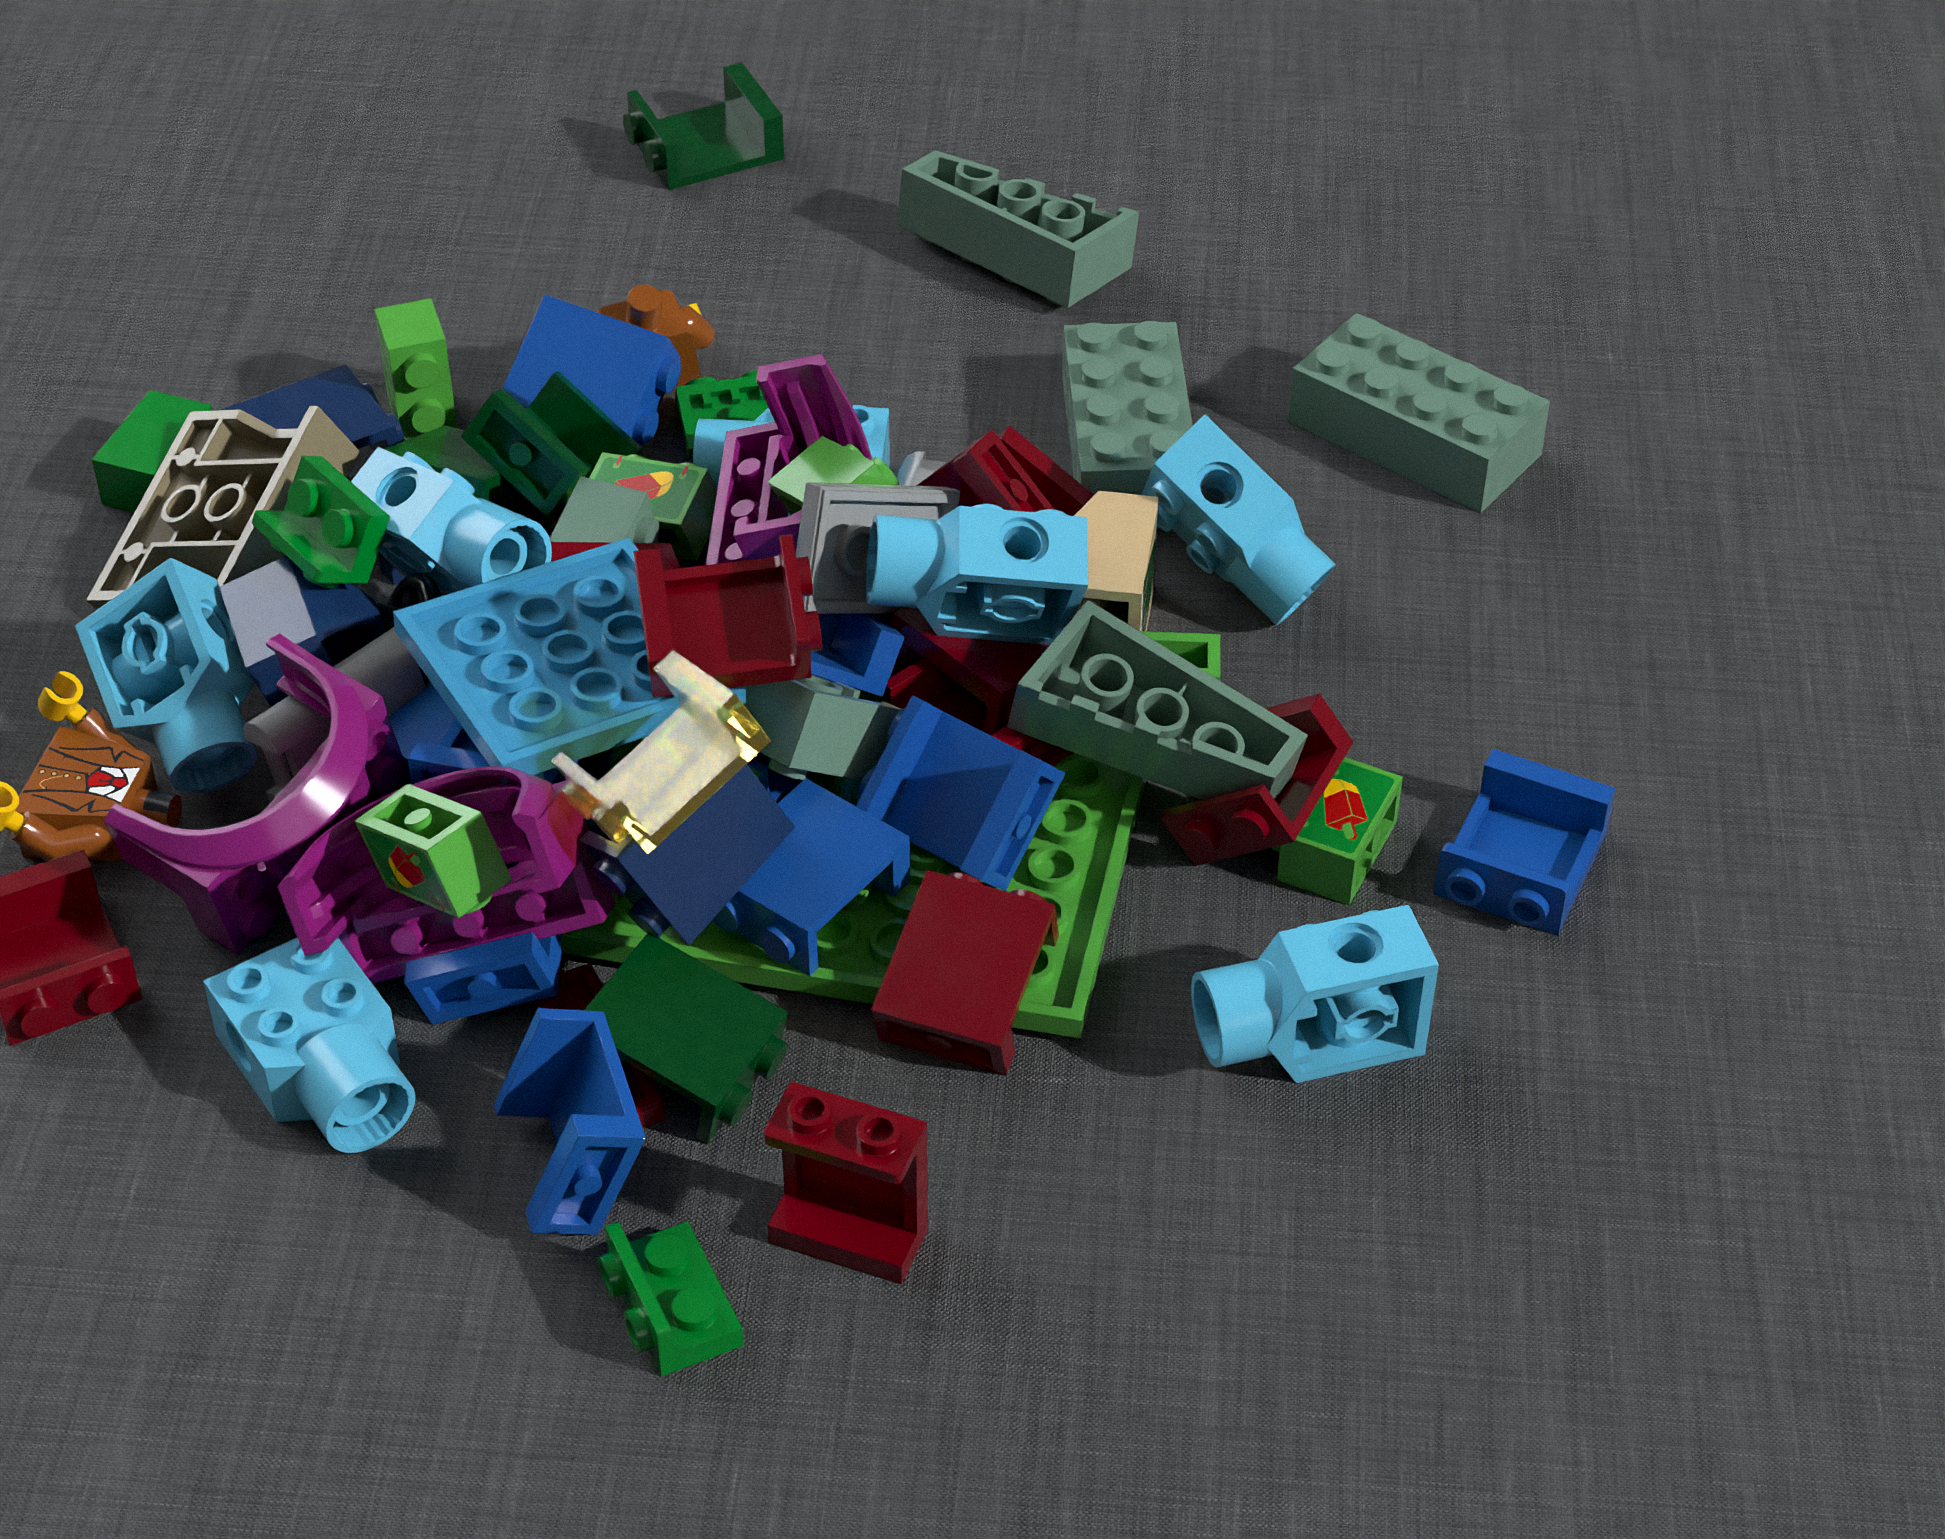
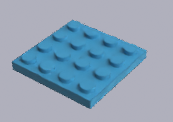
[393,538,746,785]

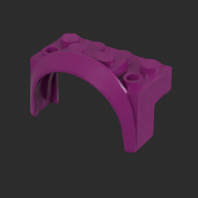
[706,354,872,616]
[104,633,406,955]
[277,766,616,983]

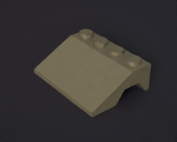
[86,406,359,609]

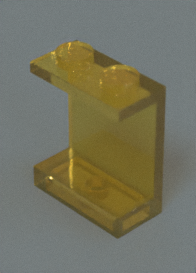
[551,650,771,855]

